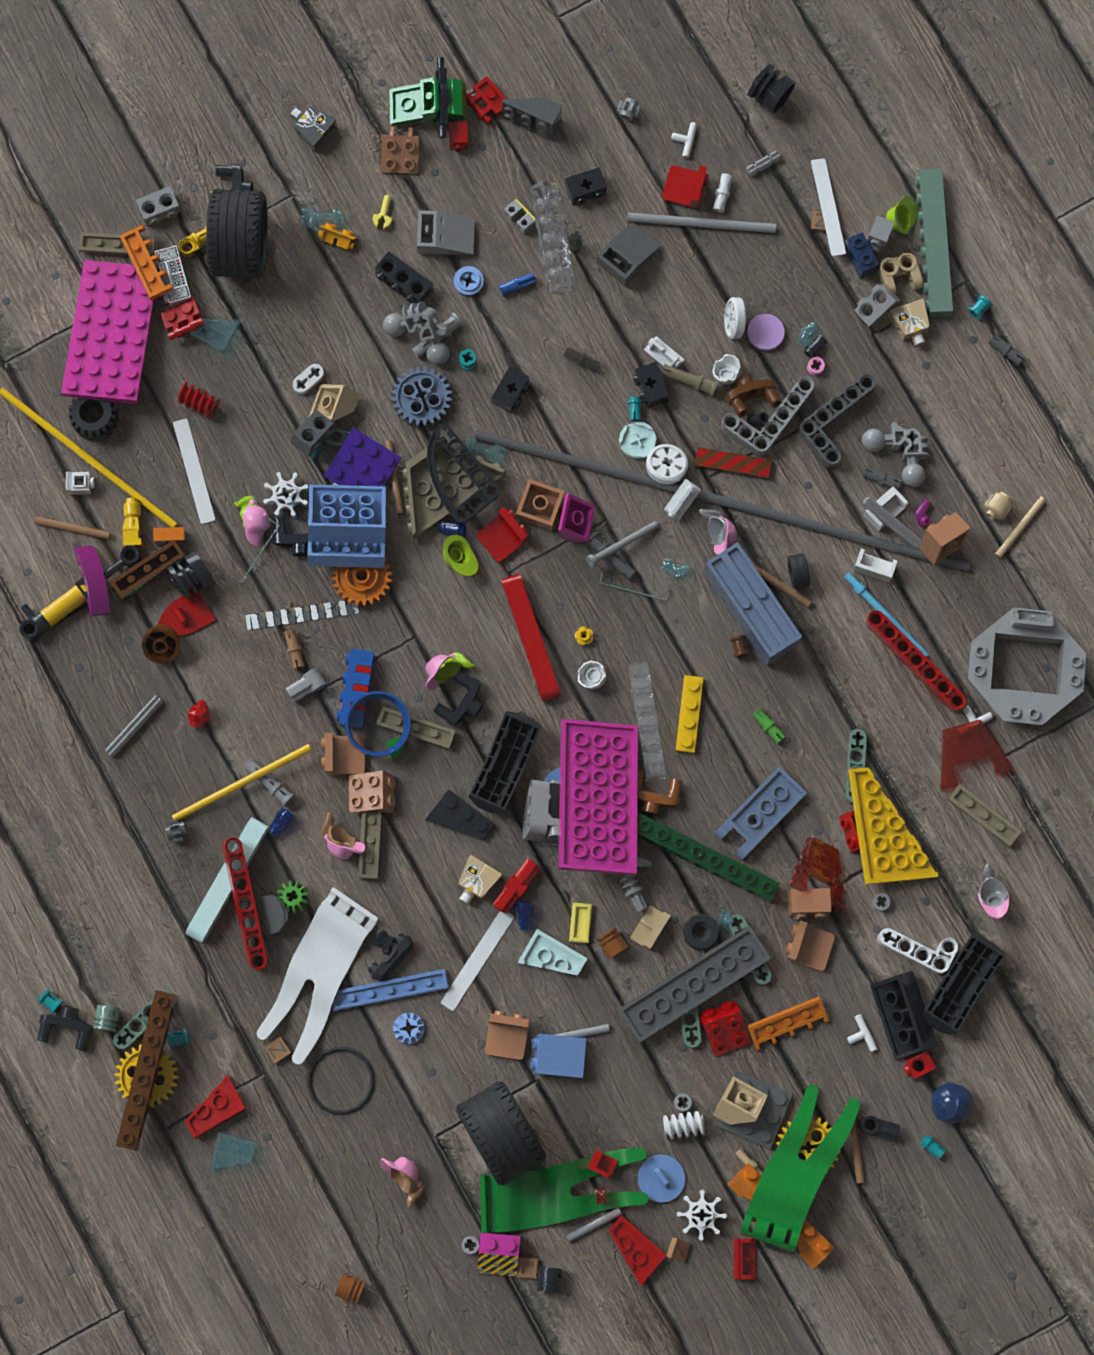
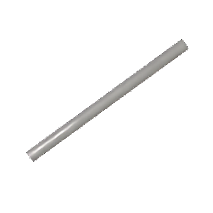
[627,212,776,233]

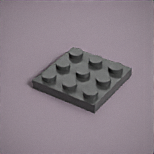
[715,1071,793,1149]

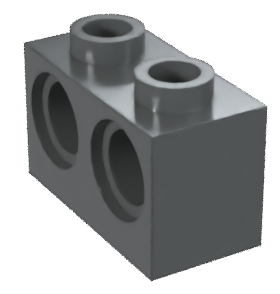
[291,410,334,457]

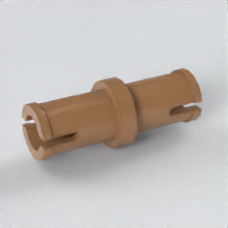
[283,629,305,669]

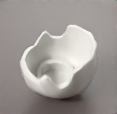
[712,354,741,384]
[578,661,606,690]

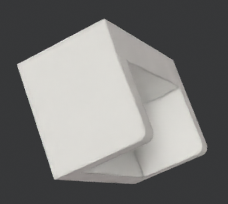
[863,487,908,532]
[853,549,897,583]

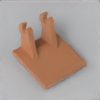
[381,127,419,174]

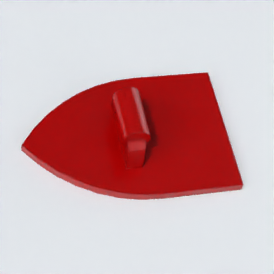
[158,588,216,636]

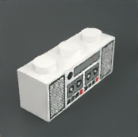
[154,246,192,309]

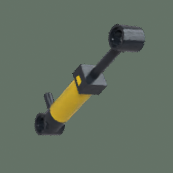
[19,545,142,642]

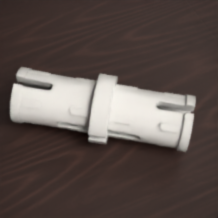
[712,174,733,213]

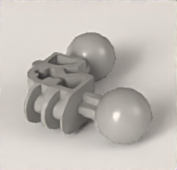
[383,301,450,365]
[862,422,930,487]

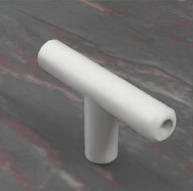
[671,122,697,159]
[957,706,993,736]
[847,1014,878,1052]

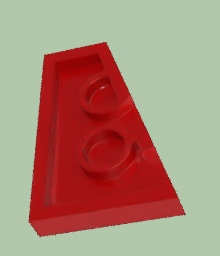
[185,1075,247,1139]

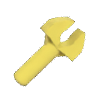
[373,195,392,230]

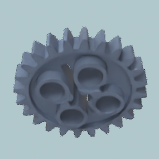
[391,366,452,427]

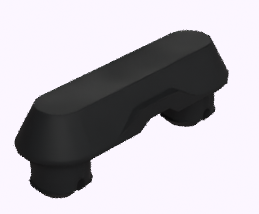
[368,933,414,981]

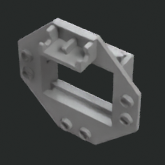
[968,608,1086,726]

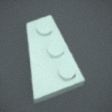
[518,929,588,975]

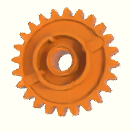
[331,558,393,608]

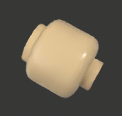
[984,492,1013,520]

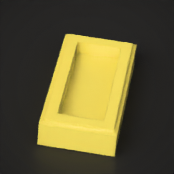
[569,903,592,944]

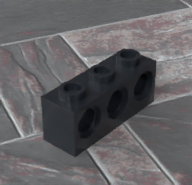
[375,251,433,304]

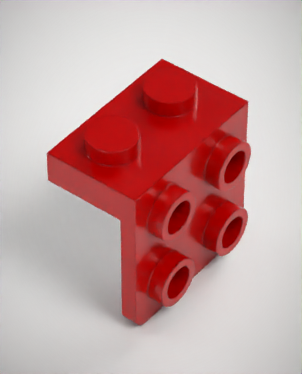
[662,165,710,209]
[476,507,528,563]
[698,1001,750,1056]

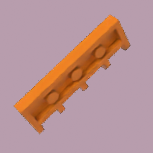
[120,225,174,300]
[747,996,829,1051]

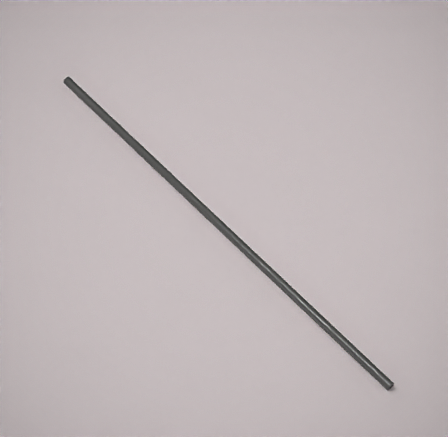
[474,430,971,572]

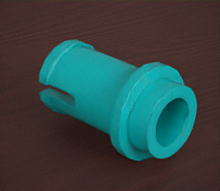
[627,397,642,421]
[920,1135,946,1160]

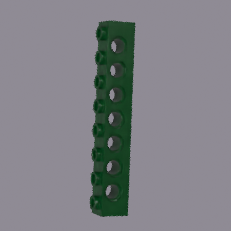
[637,813,780,903]

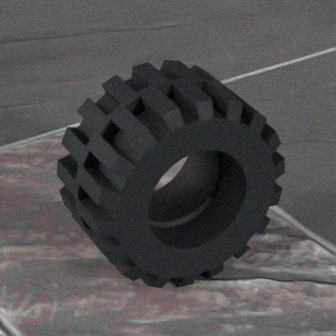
[68,398,119,441]

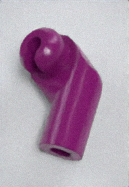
[915,499,932,527]

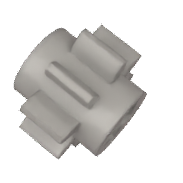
[617,98,641,121]

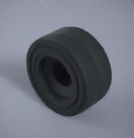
[788,553,810,589]
[683,914,719,950]

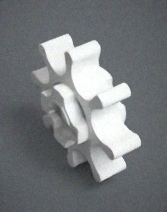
[263,472,309,518]
[676,1190,727,1240]

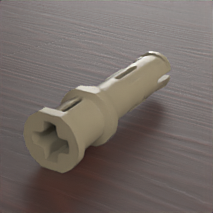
[661,364,718,396]

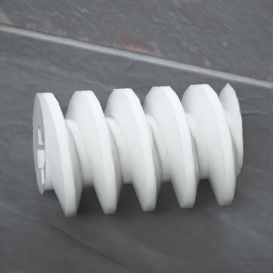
[663,1111,705,1140]

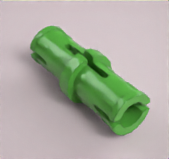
[751,707,786,744]

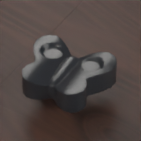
[371,930,395,955]

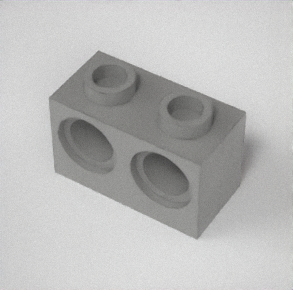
[136,186,181,226]
[867,216,894,254]
[854,284,900,327]

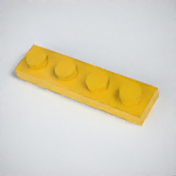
[675,675,703,754]

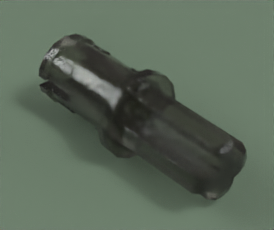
[568,231,583,254]
[564,347,601,373]

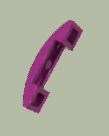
[74,545,110,617]

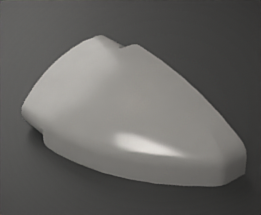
[522,780,560,846]

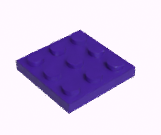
[324,428,402,486]

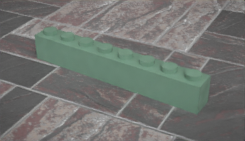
[915,169,953,318]

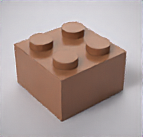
[516,479,565,531]
[920,512,970,565]
[788,888,831,920]

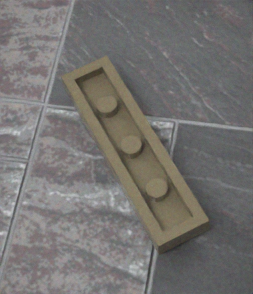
[78,232,155,256]
[376,707,456,749]
[947,784,1022,847]
[358,810,382,879]

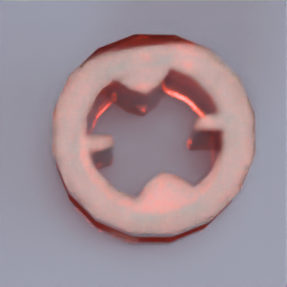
[595,1186,607,1205]

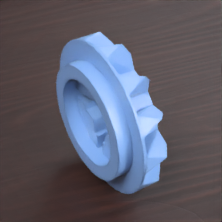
[454,266,483,296]
[393,1013,424,1044]

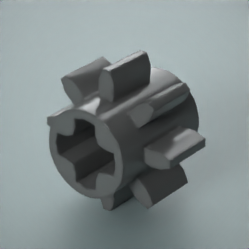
[165,819,188,844]

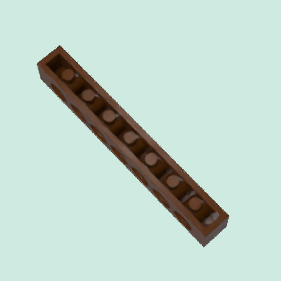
[115,990,178,1151]

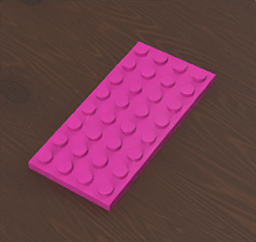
[61,260,159,404]
[558,719,638,876]

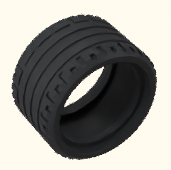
[206,189,268,279]
[456,1081,546,1186]

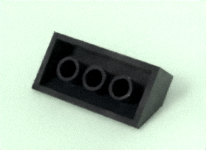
[870,971,938,1060]

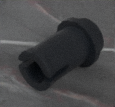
[804,335,827,358]
[746,412,769,428]

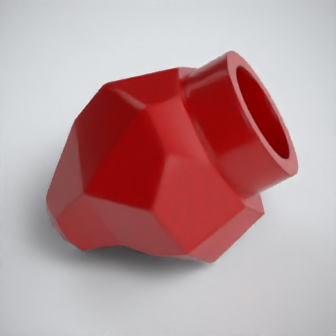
[188,700,211,728]

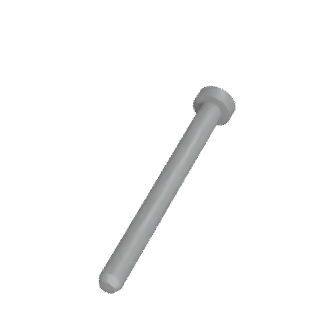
[586,521,659,568]

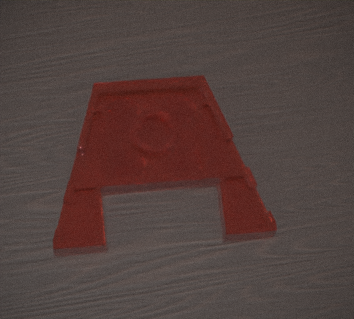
[940,719,1013,790]
[789,836,846,911]

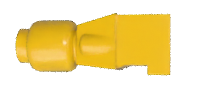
[122,498,143,549]

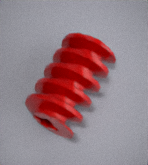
[178,381,221,418]

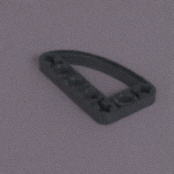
[427,424,500,524]

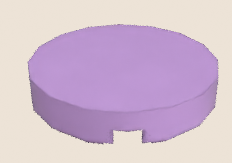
[747,314,785,351]

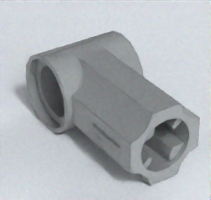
[285,668,327,703]

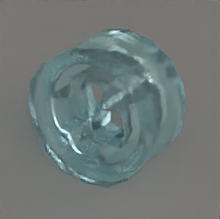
[717,909,731,928]

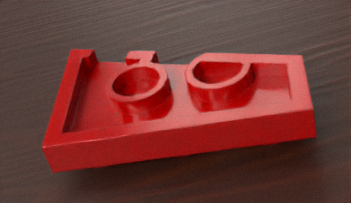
[608,1215,666,1286]

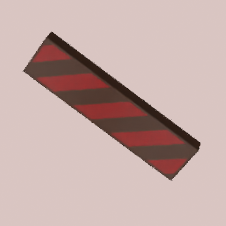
[694,447,772,480]

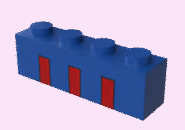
[337,649,375,730]

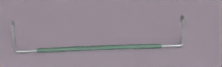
[231,518,279,583]
[599,571,670,601]

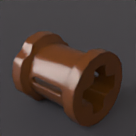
[730,635,751,658]

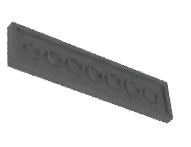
[618,926,771,1043]

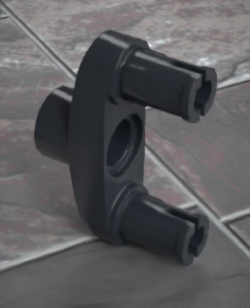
[216,164,253,191]
[272,518,308,557]
[433,670,483,727]
[37,1005,94,1051]

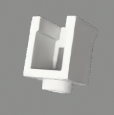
[66,472,95,495]

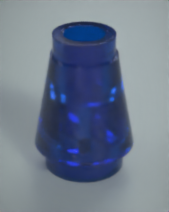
[438,521,467,538]
[268,807,295,837]
[515,902,534,930]

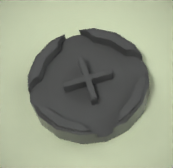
[255,895,288,934]

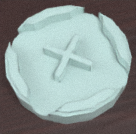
[619,421,657,460]

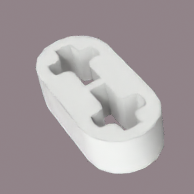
[293,364,324,395]

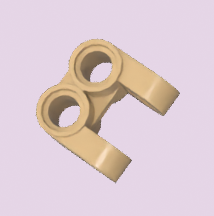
[878,253,923,296]

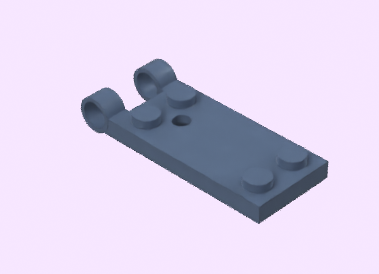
[714,766,807,861]

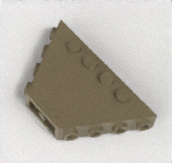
[403,442,506,540]

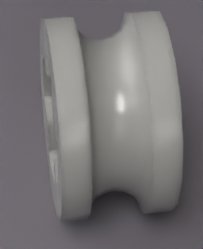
[872,893,890,911]
[674,1093,692,1112]
[462,1236,479,1254]

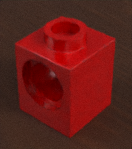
[449,121,468,152]
[903,1051,936,1080]

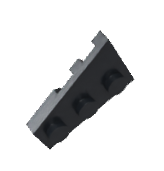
[425,790,495,840]

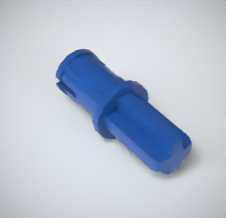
[498,273,536,296]

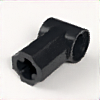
[859,1116,900,1142]

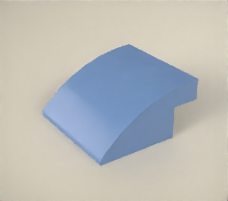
[307,484,386,568]

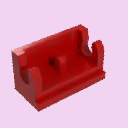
[733,1239,756,1279]

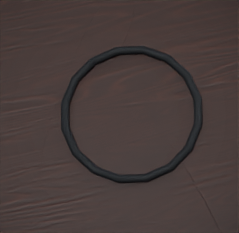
[307,1047,374,1114]

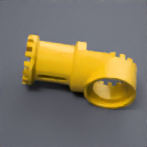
[178,226,206,257]

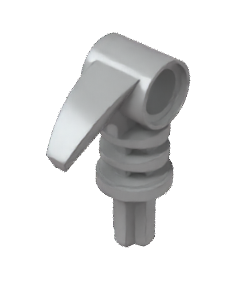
[616,857,651,912]

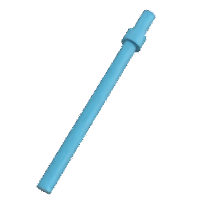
[844,572,929,657]

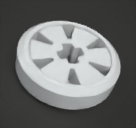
[724,297,746,339]
[646,444,688,484]

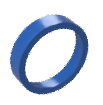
[345,691,410,757]

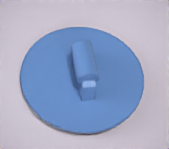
[638,1154,685,1202]

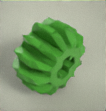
[277,880,309,914]

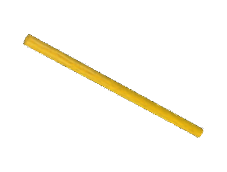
[172,744,312,821]

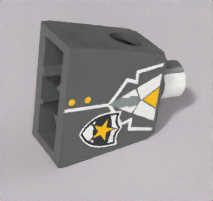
[290,106,337,152]

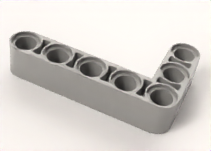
[722,377,814,456]

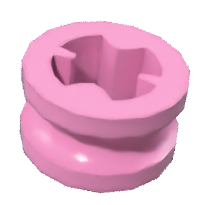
[807,357,825,376]

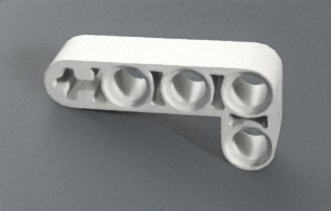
[877,928,958,975]

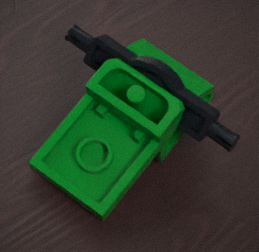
[389,57,467,139]

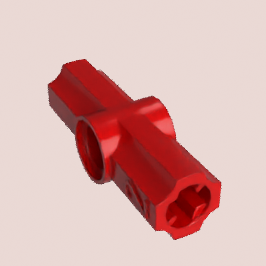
[492,858,541,915]

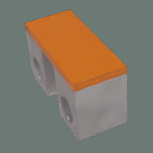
[153,527,186,545]

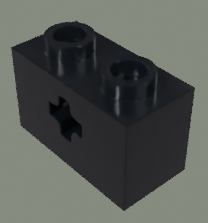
[564,167,607,205]
[633,362,669,408]
[491,366,531,413]

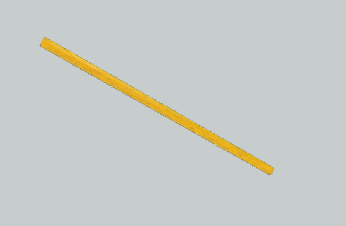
[0,388,178,527]

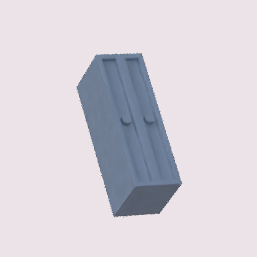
[703,542,802,667]

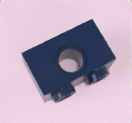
[844,232,879,279]

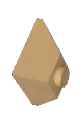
[309,384,360,421]
[713,1076,768,1125]

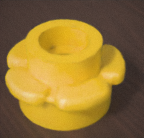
[575,627,593,645]

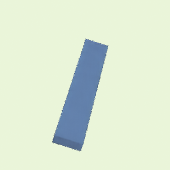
[332,969,449,1011]

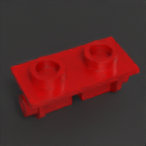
[839,811,860,853]

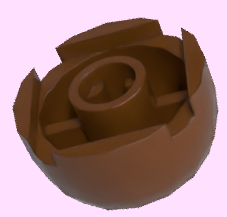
[141,625,180,664]

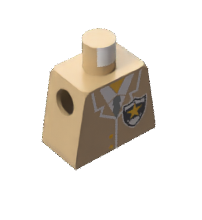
[888,299,929,347]
[458,855,502,905]

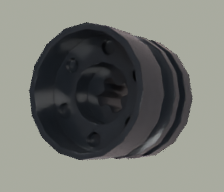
[747,64,796,114]
[167,550,216,601]

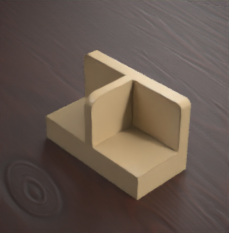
[630,906,671,951]

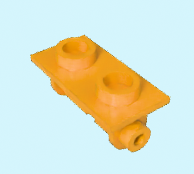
[317,222,358,250]

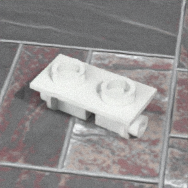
[644,336,685,368]
[664,479,701,520]

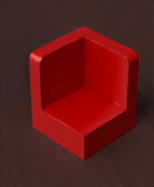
[588,1150,618,1179]

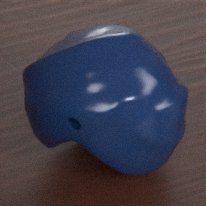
[931,1082,973,1124]

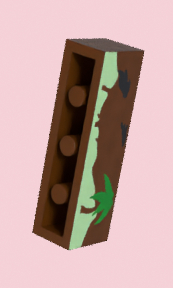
[110,540,185,602]

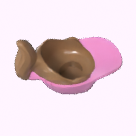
[321,812,365,860]
[380,1157,424,1209]

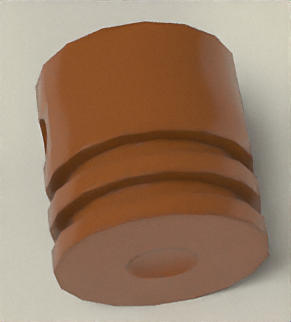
[597,928,629,960]
[335,1273,366,1304]

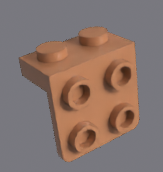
[321,733,365,775]
[349,771,396,814]
[785,920,835,971]
[485,1011,529,1060]

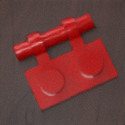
[466,76,507,124]
[160,298,204,340]

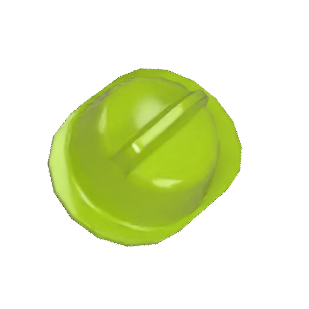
[886,196,918,234]
[443,535,478,577]

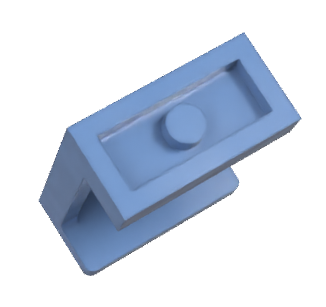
[531,1034,586,1079]

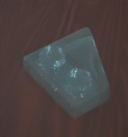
[190,318,241,353]
[209,1132,258,1170]

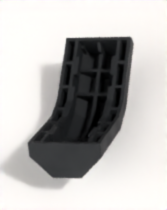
[468,711,542,814]
[922,933,1006,1035]

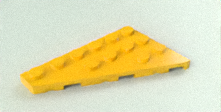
[848,767,938,885]

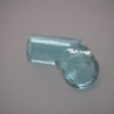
[797,321,818,347]
[662,559,690,577]

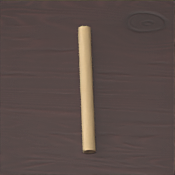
[995,496,1046,559]

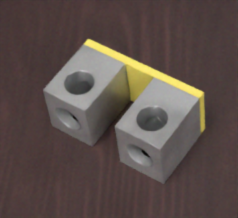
[504,199,536,234]

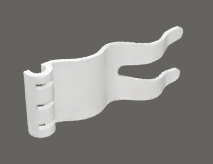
[257,887,379,1065]

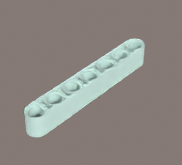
[185,817,269,943]

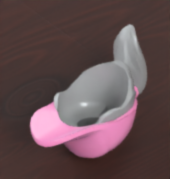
[699,509,737,555]
[979,864,1009,919]

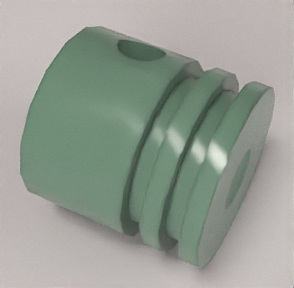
[93,1005,121,1032]

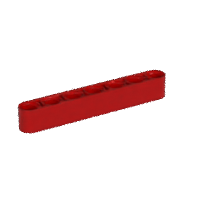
[501,574,561,702]
[866,610,966,712]
[222,837,267,970]

